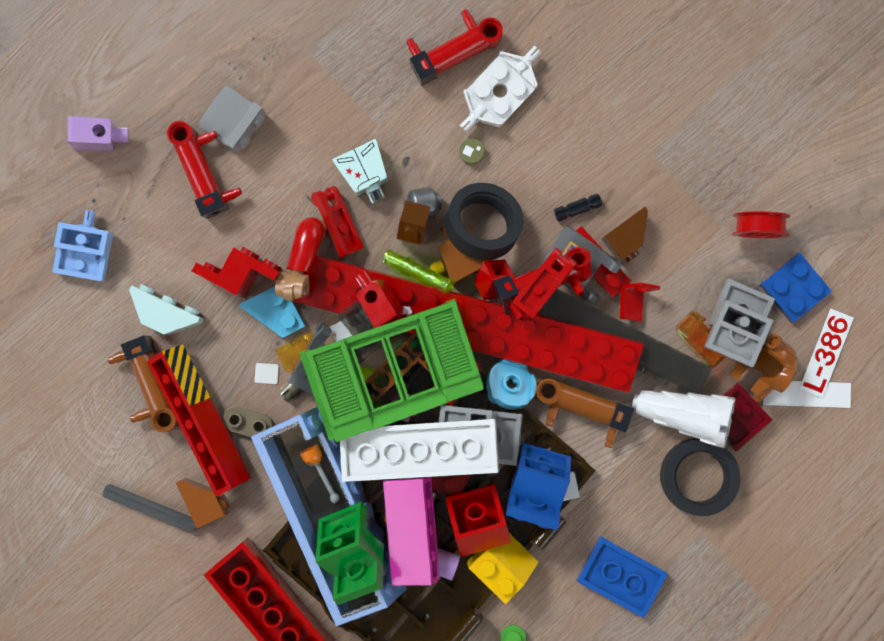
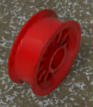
[732,211,791,239]

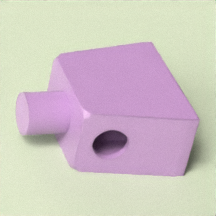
[68,116,129,151]

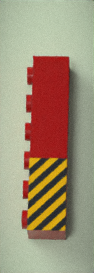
[147,344,251,497]

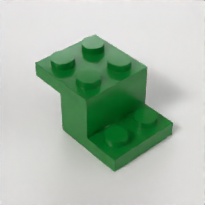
[315,502,384,605]

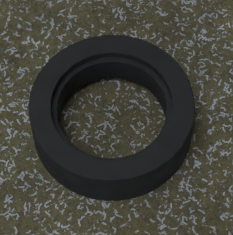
[445,183,524,260]
[660,438,740,516]

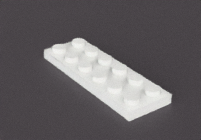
[340,419,499,482]

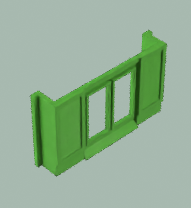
[299,299,484,442]

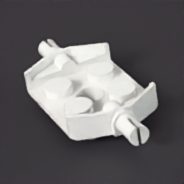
[459,46,541,133]

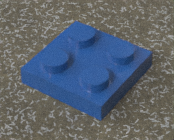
[759,253,832,323]

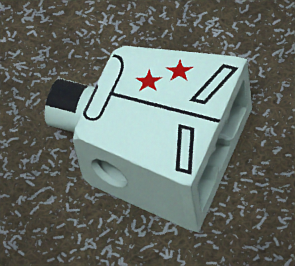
[332,139,388,204]

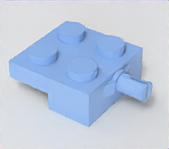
[52,210,114,282]

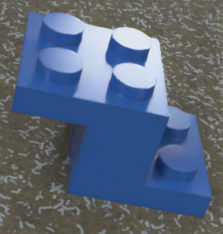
[506,442,571,530]

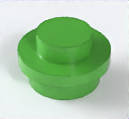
[501,625,526,641]

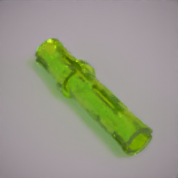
[382,249,454,295]

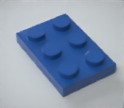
[576,536,668,618]

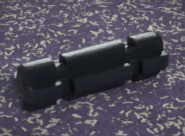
[554,194,602,222]

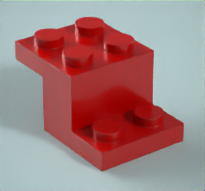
[191,246,282,298]

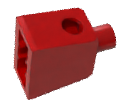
[356,270,409,328]

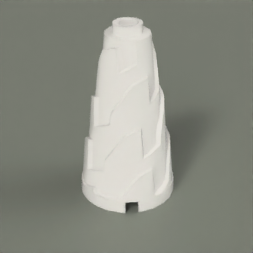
[632,391,735,448]

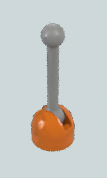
[300,444,340,504]

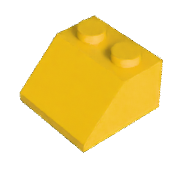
[467,533,539,604]

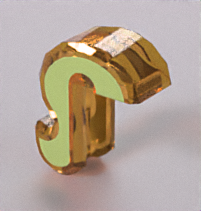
[675,311,726,368]

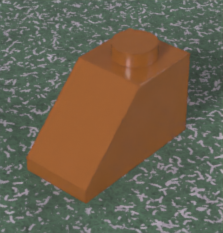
[176,478,230,528]

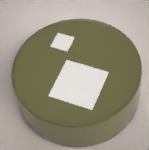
[459,138,484,164]

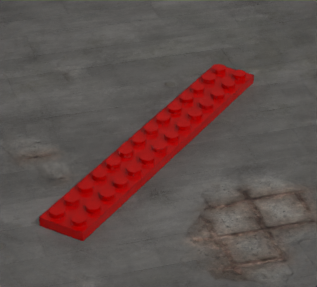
[294,255,644,393]

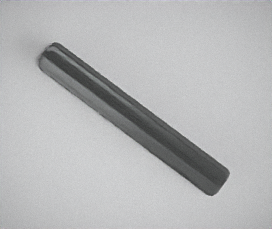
[102,484,196,533]

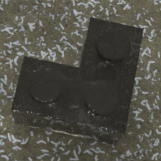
[337,300,383,364]

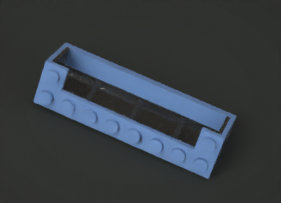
[251,407,407,626]

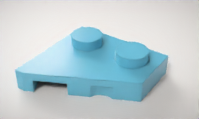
[239,286,306,338]

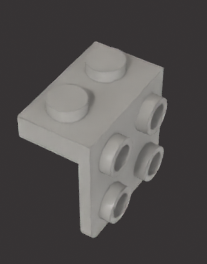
[199,86,266,154]

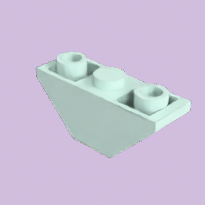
[129,284,204,335]

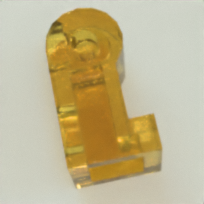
[275,332,314,373]

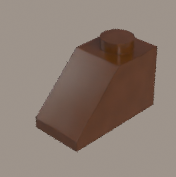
[396,201,431,246]
[602,207,648,262]

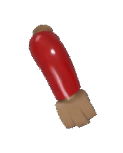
[275,217,328,301]

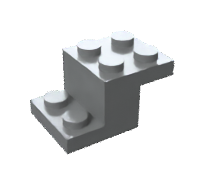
[704,279,775,368]
[439,405,523,466]

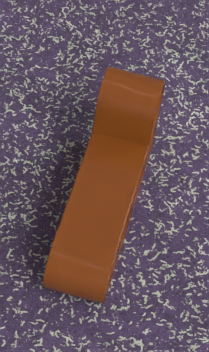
[365,333,430,405]

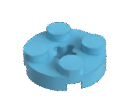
[486,359,537,410]

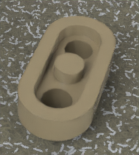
[223,407,273,437]

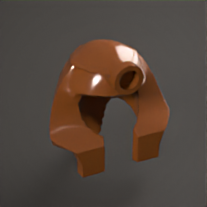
[729,334,798,403]

